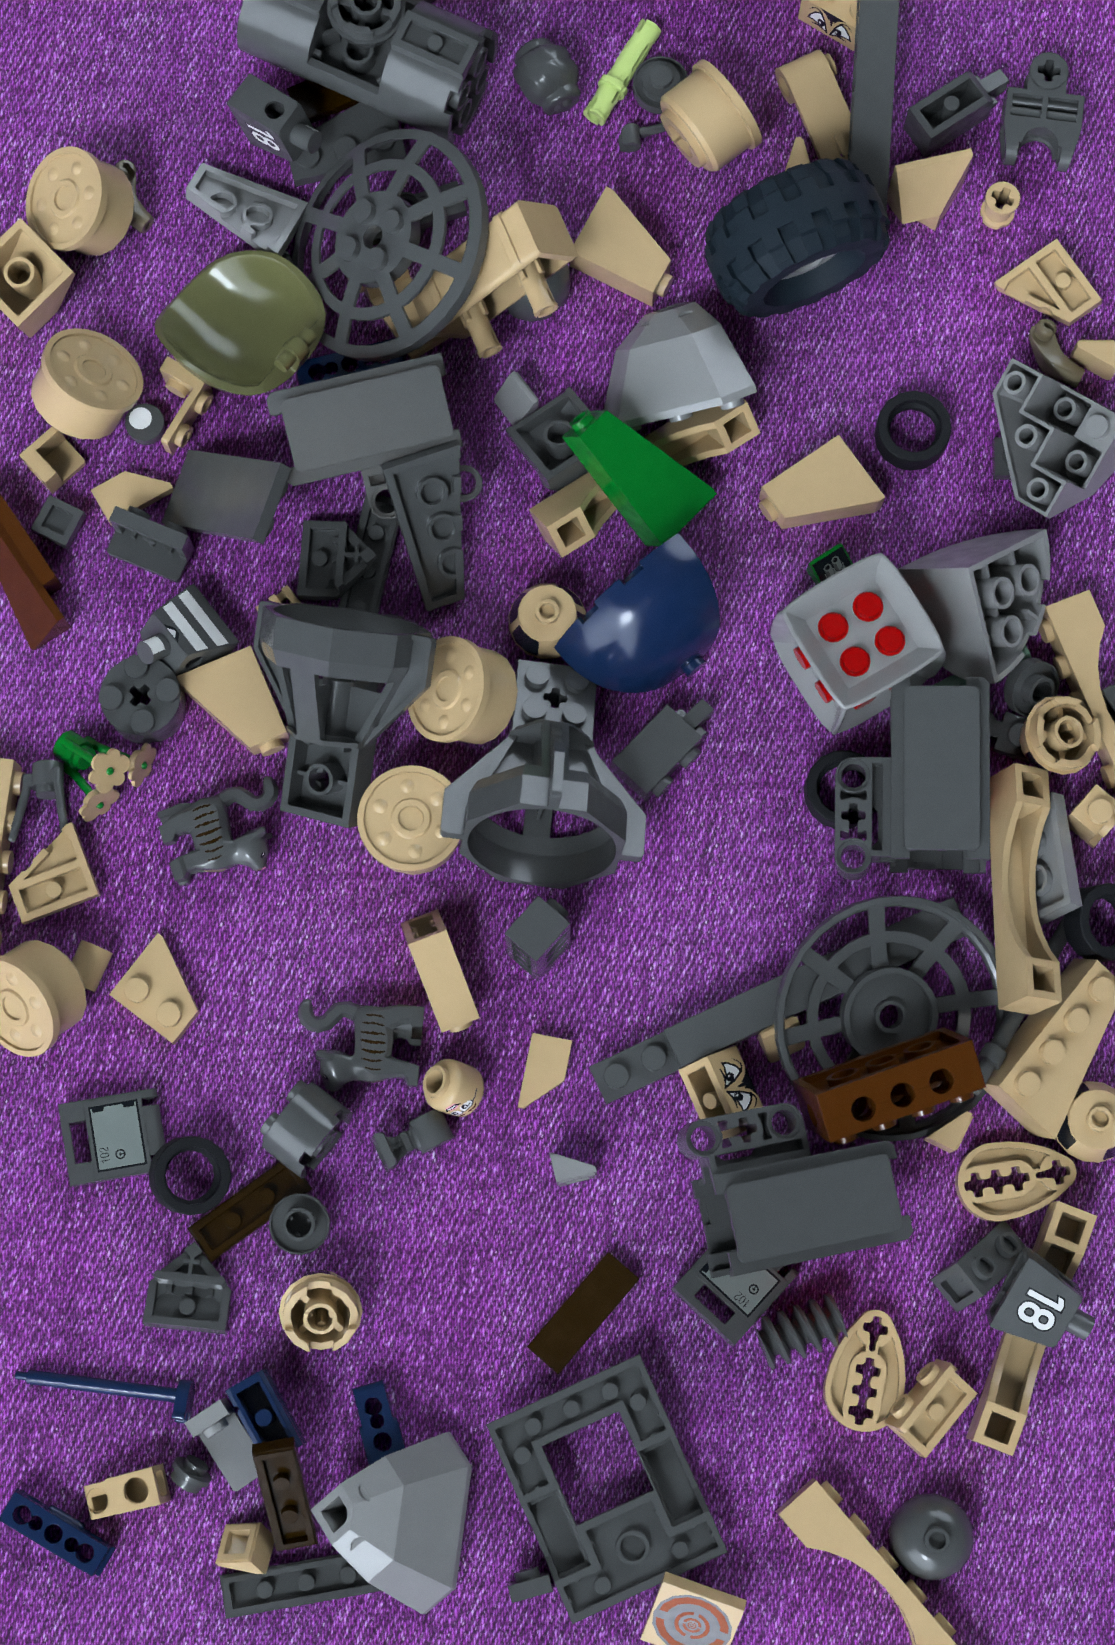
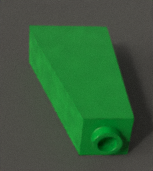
[562,410,717,547]

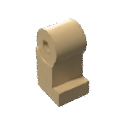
[83,1463,172,1520]

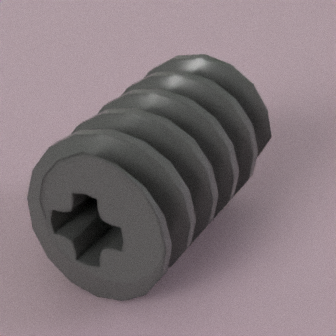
[754,1293,848,1370]

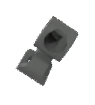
[371,1109,455,1172]

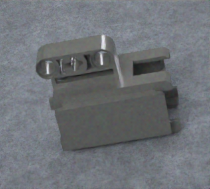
[266,353,482,519]
[835,677,990,881]
[677,1103,913,1278]

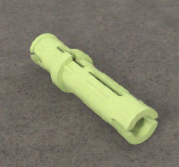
[583,19,661,126]

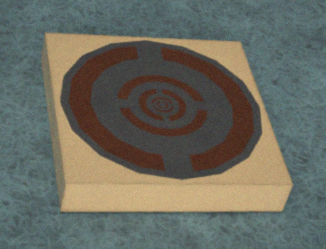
[640,1572,747,1645]

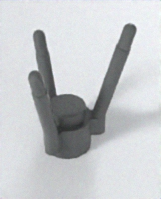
[8,760,68,842]

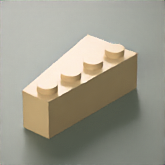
[983,958,1115,1140]

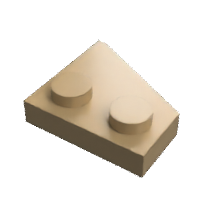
[994,239,1102,326]
[8,822,101,925]
[109,933,200,1045]

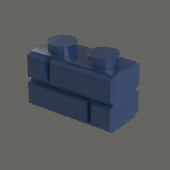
[225,1369,307,1448]

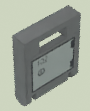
[58,1088,170,1187]
[671,1249,799,1347]

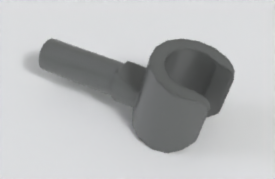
[619,123,666,153]

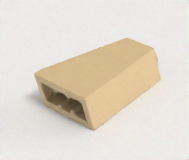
[570,186,674,307]
[758,435,885,529]
[176,645,289,756]
[400,909,480,1033]

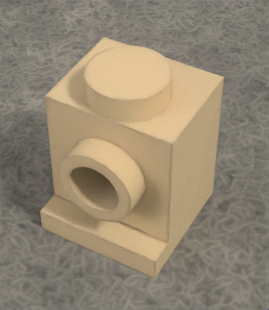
[1067,784,1115,848]

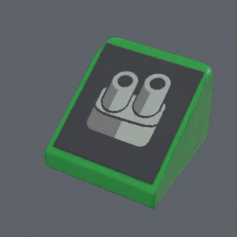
[806,543,853,585]

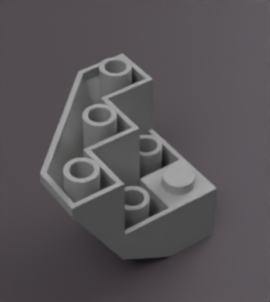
[604,301,757,431]
[992,358,1115,519]
[311,1432,472,1614]

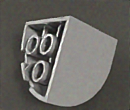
[898,529,1050,684]

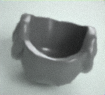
[513,38,580,116]

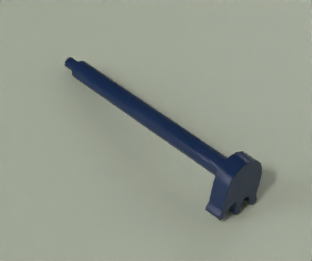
[15,1369,195,1423]

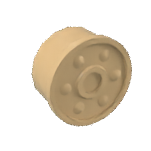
[660,59,762,172]
[26,146,135,256]
[31,328,144,439]
[408,636,518,745]
[357,765,460,875]
[0,940,87,1057]

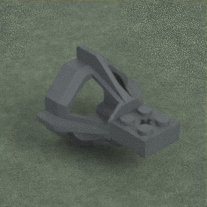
[253,601,437,828]
[440,659,646,889]

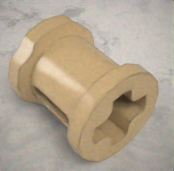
[980,181,1020,230]

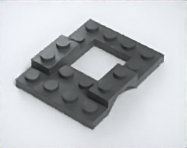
[486,1354,728,1624]

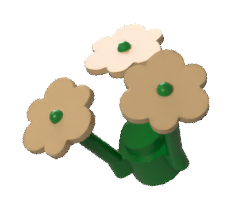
[53,730,156,822]

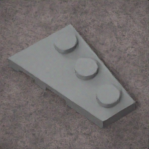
[186,163,308,256]
[1036,792,1082,926]

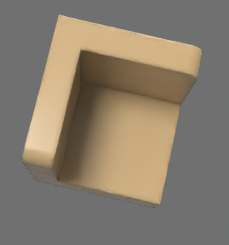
[19,427,86,494]

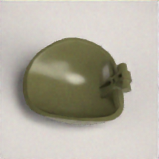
[155,250,326,396]

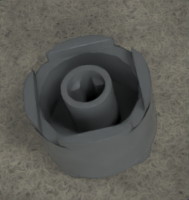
[99,655,186,744]
[260,1080,353,1179]

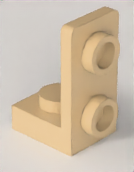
[159,356,213,455]

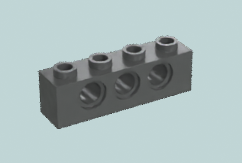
[504,896,570,982]

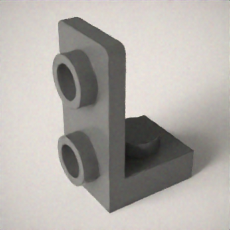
[931,1221,1025,1312]

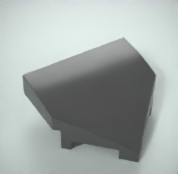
[297,520,377,601]
[143,1241,232,1335]

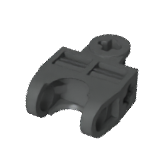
[999,52,1085,172]

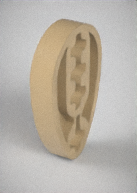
[955,1141,1077,1222]
[823,1310,906,1432]

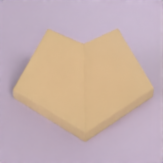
[887,148,973,231]

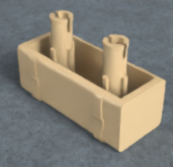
[412,200,578,358]

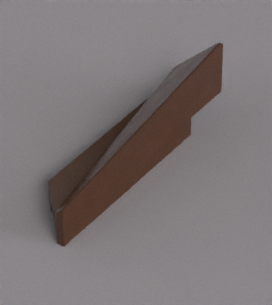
[0,493,71,650]

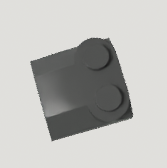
[505,387,590,491]

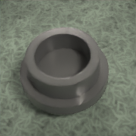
[170,1455,212,1494]

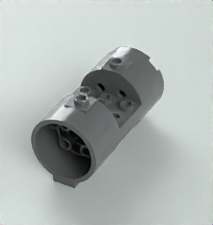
[237,0,498,143]

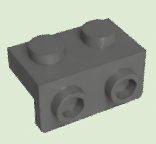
[107,506,195,583]

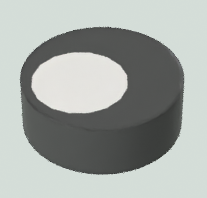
[125,403,166,445]

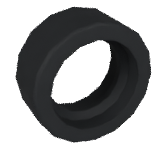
[874,391,952,471]
[804,750,875,829]
[1063,883,1115,962]
[148,1136,231,1215]

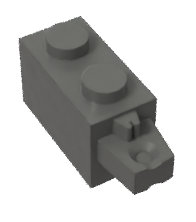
[611,699,714,801]

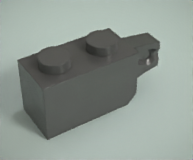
[903,69,1009,158]

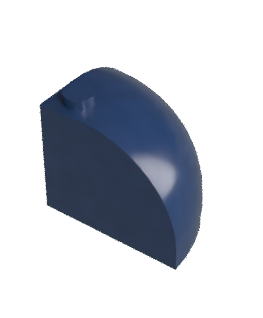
[554,533,720,693]

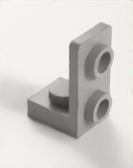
[184,1398,258,1491]

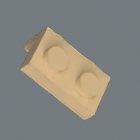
[885,1359,978,1458]

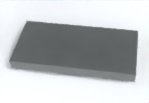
[162,450,291,544]

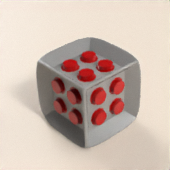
[770,553,946,735]

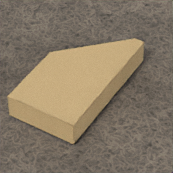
[91,471,174,527]
[518,1033,572,1109]

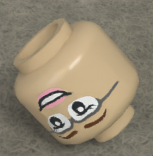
[423,1059,484,1117]

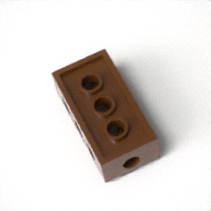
[792,1027,986,1145]

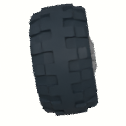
[704,158,890,318]

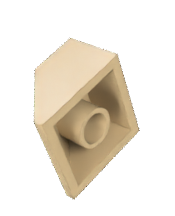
[0,218,75,338]

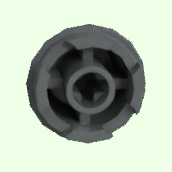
[327,0,406,48]

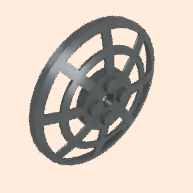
[292,129,489,362]
[774,895,1008,1142]

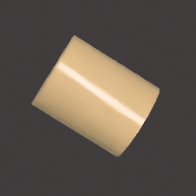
[72,940,113,993]

